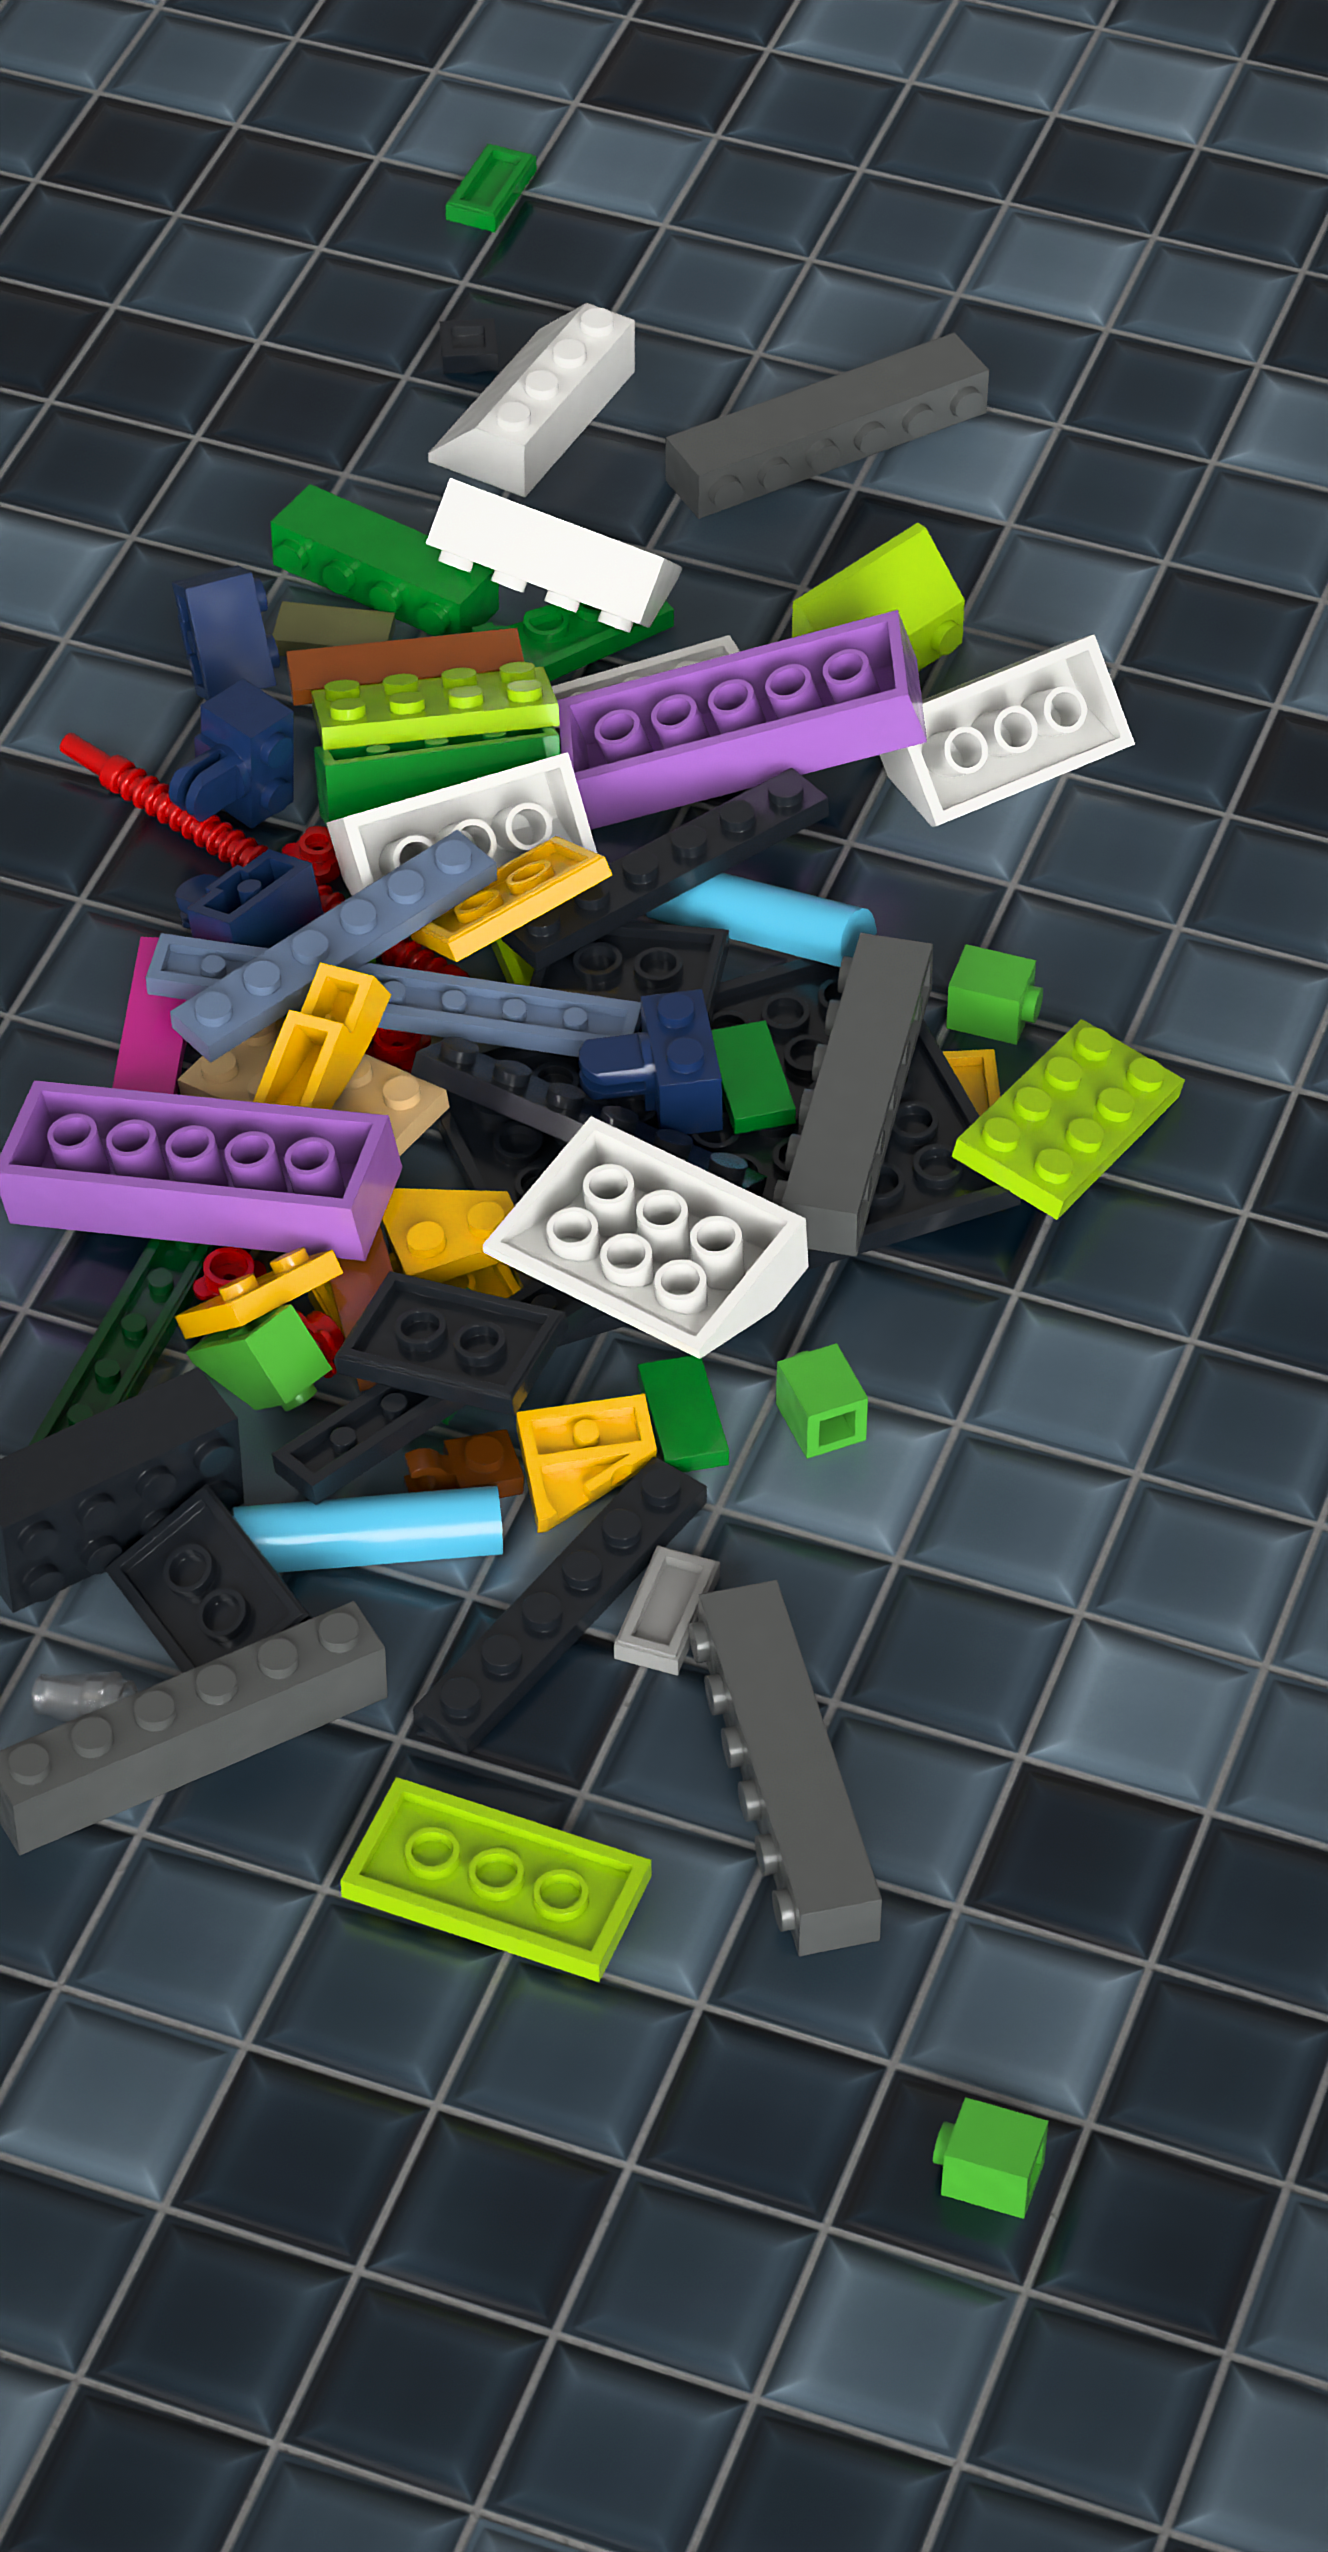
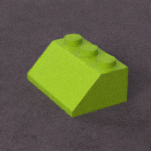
[792,523,965,671]

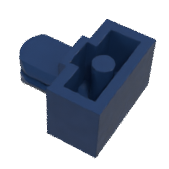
[172,565,280,701]
[168,678,294,829]
[175,849,324,949]
[579,989,723,1134]

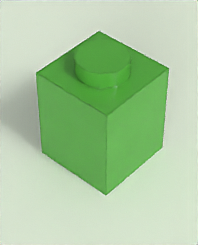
[946,944,1043,1045]
[776,1343,868,1459]
[933,2097,1048,2219]

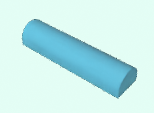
[646,873,877,967]
[233,1486,503,1573]

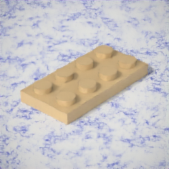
[177,1018,450,1156]

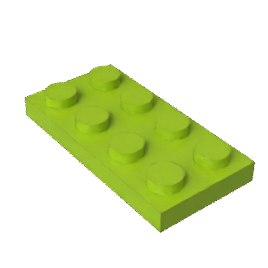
[311,662,560,750]
[951,1019,1185,1220]
[341,1777,652,1982]

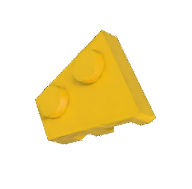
[381,1188,514,1283]
[175,1247,343,1339]
[516,1394,657,1533]

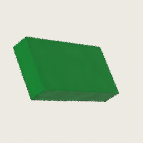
[446,144,537,232]
[711,1020,796,1134]
[637,1355,729,1473]

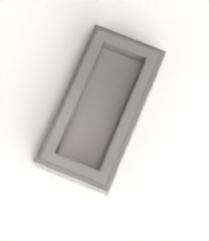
[614,1545,720,1676]

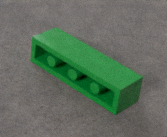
[271,484,499,636]
[314,726,560,828]

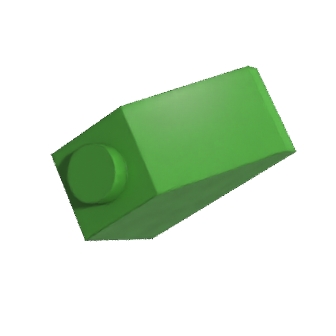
[186,1304,332,1411]

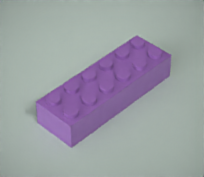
[557,610,927,830]
[0,1081,403,1261]

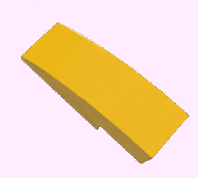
[253,962,391,1110]

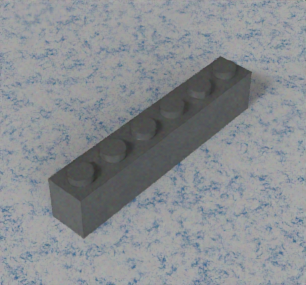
[665,332,989,519]
[772,933,933,1257]
[689,1580,882,1957]
[0,1601,388,1856]

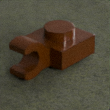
[404,1429,524,1498]

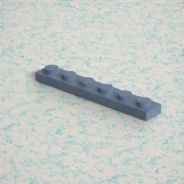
[170,829,497,1063]

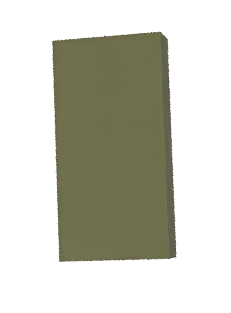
[272,601,396,656]

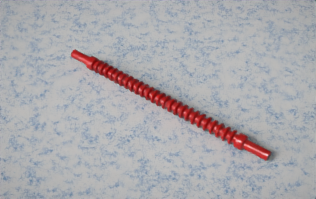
[60,732,470,978]

